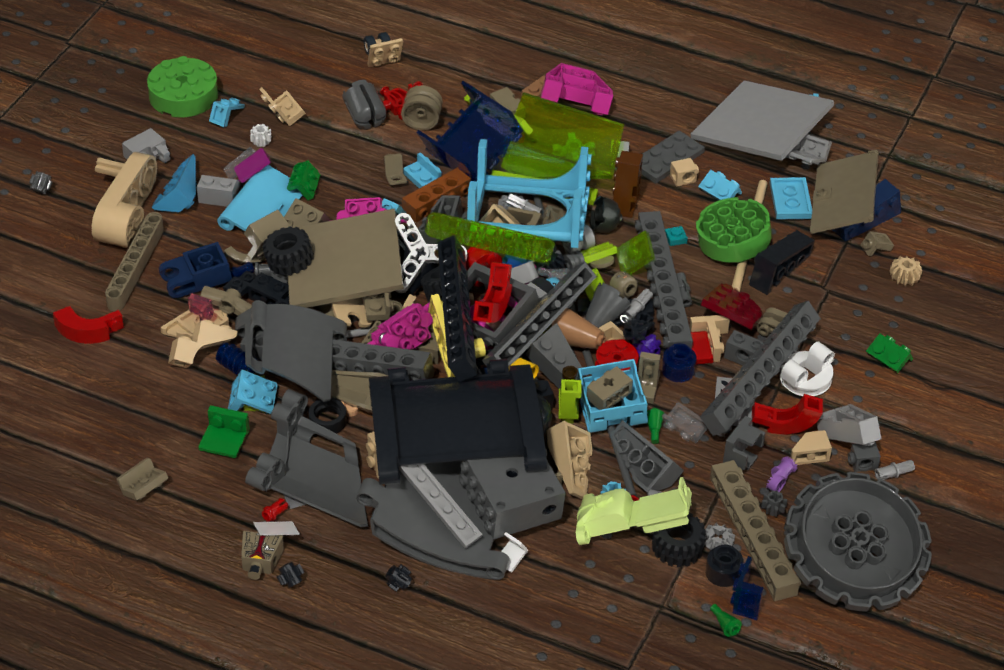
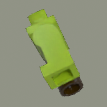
[559,366,581,424]

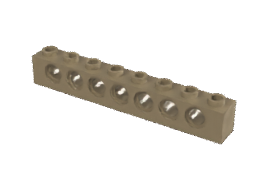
[710,460,801,601]

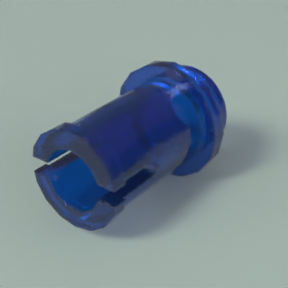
[230,262,254,278]

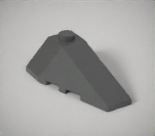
[610,420,684,493]

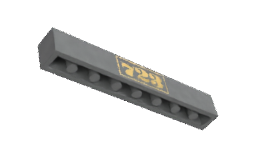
[482,262,597,367]

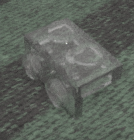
[662,402,708,443]

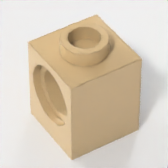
[670,158,699,187]

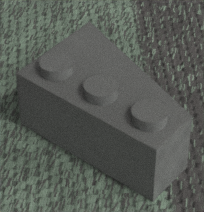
[525,323,585,389]

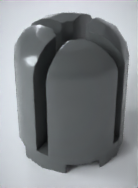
[342,80,387,130]

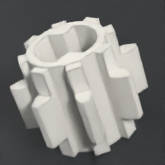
[250,124,271,147]

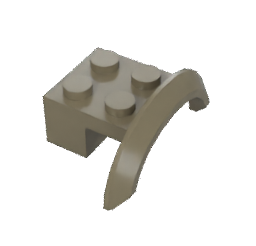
[224,210,290,264]

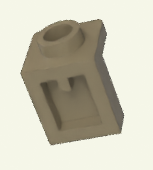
[861,231,894,256]

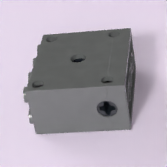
[459,455,565,540]

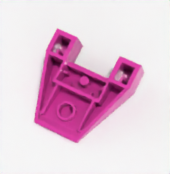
[541,63,613,115]

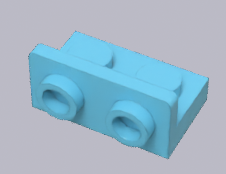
[403,152,442,188]

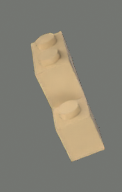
[168,320,238,368]

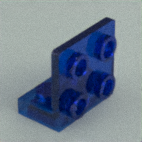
[730,556,764,620]

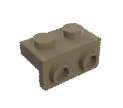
[117,458,168,500]

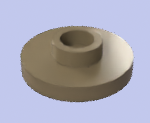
[590,255,614,269]

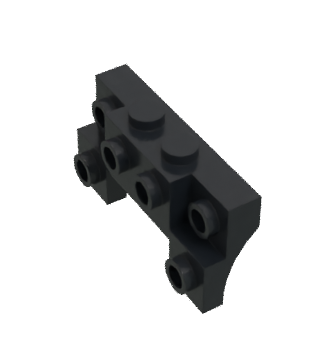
[223,270,290,305]

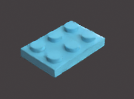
[770,177,812,219]

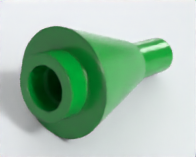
[647,408,665,444]
[710,604,742,637]

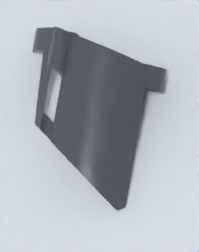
[235,300,347,402]
[245,389,368,527]

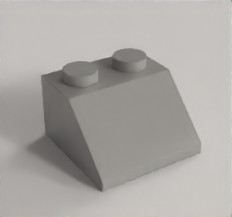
[197,175,243,207]

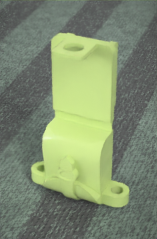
[576,477,692,545]

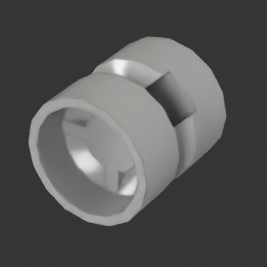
[562,225,595,255]

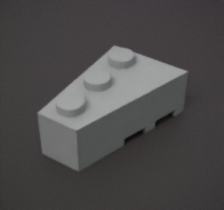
[816,404,881,446]

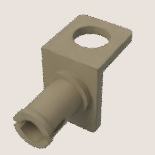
[384,153,407,185]

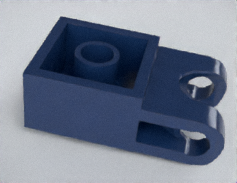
[159,242,232,298]

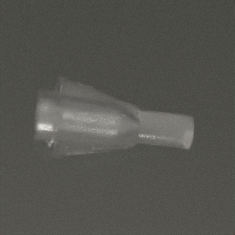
[537,267,570,280]

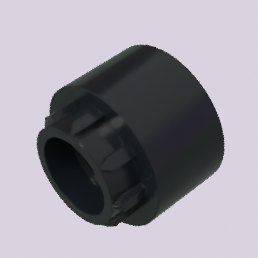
[705,544,743,587]

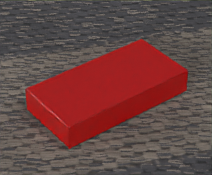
[691,331,713,364]

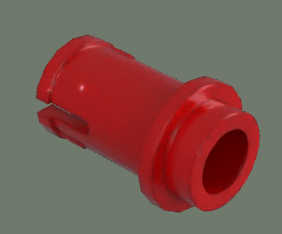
[261,498,288,522]

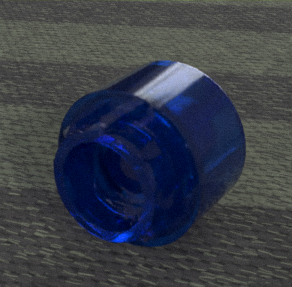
[662,343,696,382]

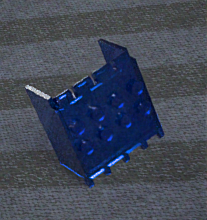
[416,81,523,182]

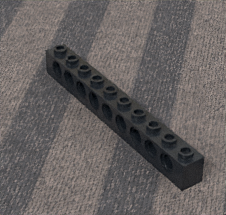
[437,235,477,382]

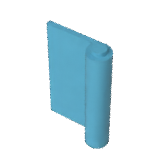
[217,165,303,231]

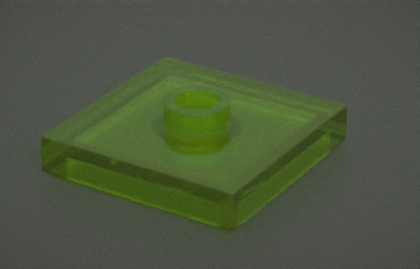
[617,230,655,274]

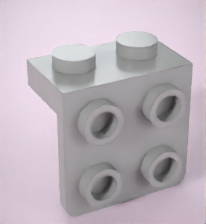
[786,134,832,165]

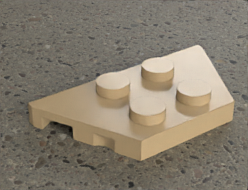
[161,302,229,341]

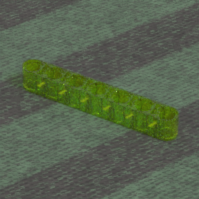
[425,212,555,263]

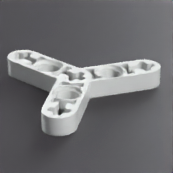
[395,213,467,293]

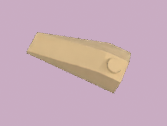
[546,421,593,499]

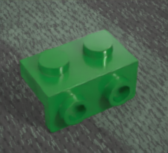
[287,160,320,201]
[866,333,913,373]

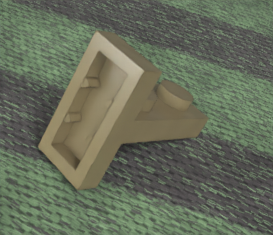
[638,351,661,404]

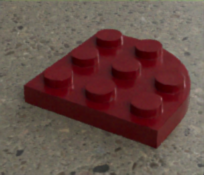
[701,283,762,330]

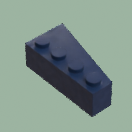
[831,179,901,242]

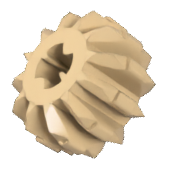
[890,256,922,286]

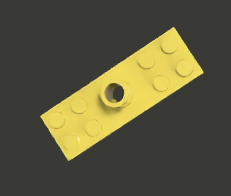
[428,294,486,377]

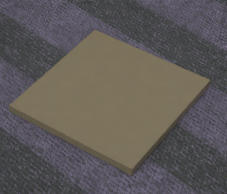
[288,208,404,308]

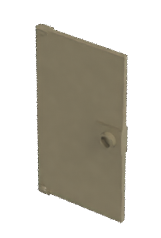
[810,150,879,234]

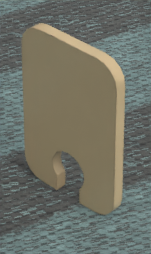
[331,297,373,328]

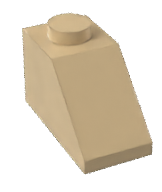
[791,430,832,465]

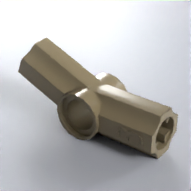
[200,286,252,316]

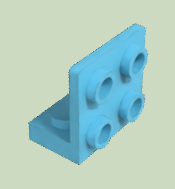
[228,370,278,414]

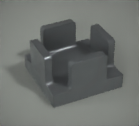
[723,416,765,470]

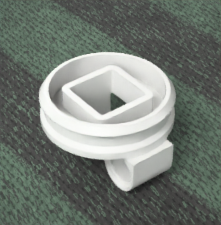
[780,341,835,396]

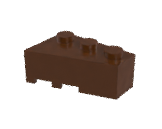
[613,151,643,218]

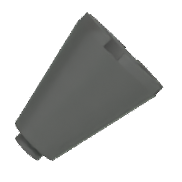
[584,283,631,328]

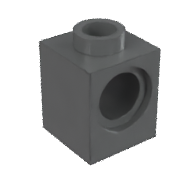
[848,442,881,472]

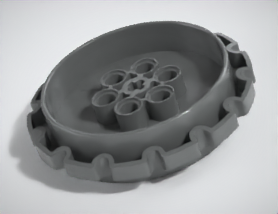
[784,472,932,611]

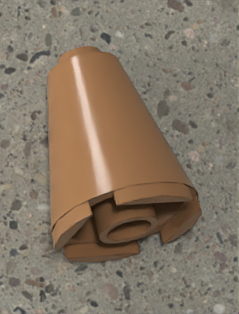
[551,308,606,349]

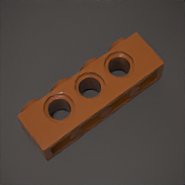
[402,168,471,223]

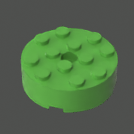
[147,56,218,117]
[696,197,772,263]

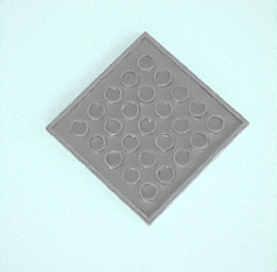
[691,80,834,161]

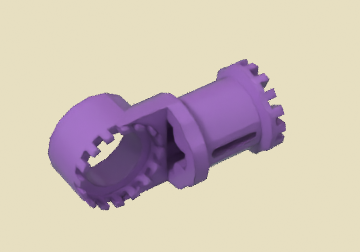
[766,456,798,492]

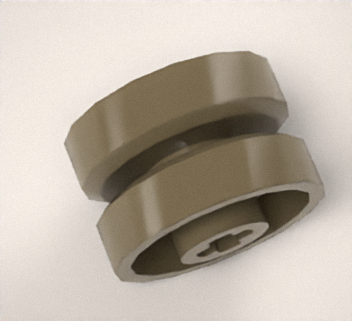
[401,85,443,130]

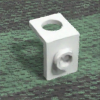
[501,532,528,573]

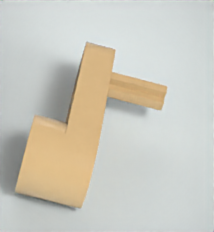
[92,152,157,248]

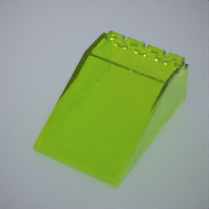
[501,92,624,179]

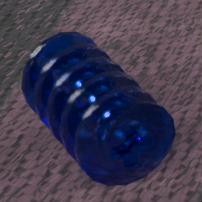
[216,343,258,375]

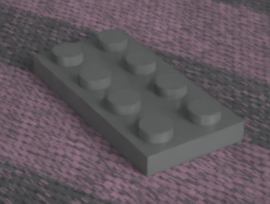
[642,130,705,184]

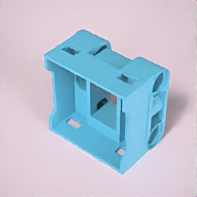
[578,359,648,433]

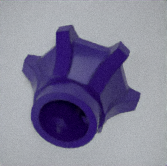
[632,334,662,357]

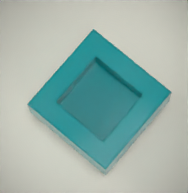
[665,226,688,246]

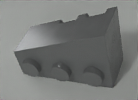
[414,195,463,244]

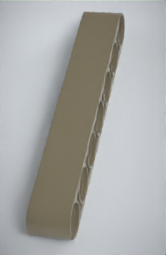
[105,212,164,311]

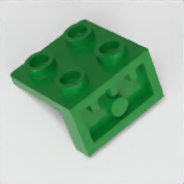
[198,405,250,458]

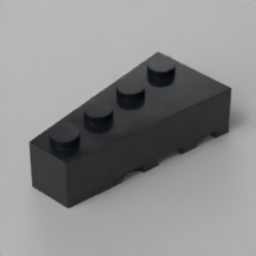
[749,230,815,295]

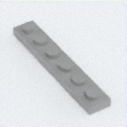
[399,464,482,549]

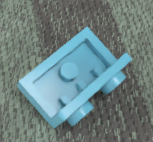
[698,170,742,201]

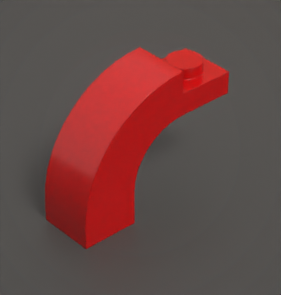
[473,262,512,323]
[53,306,124,344]
[752,394,823,435]

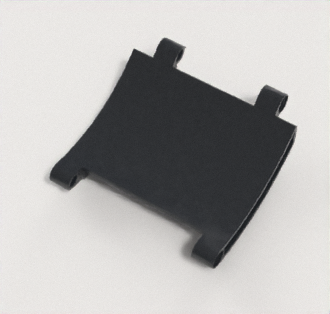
[369,359,547,485]

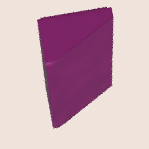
[234,148,271,183]

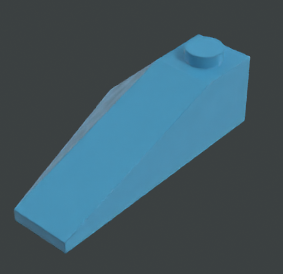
[152,154,196,212]

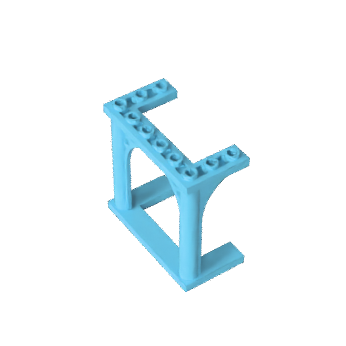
[467,139,592,248]

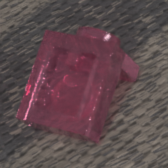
[188,293,214,321]

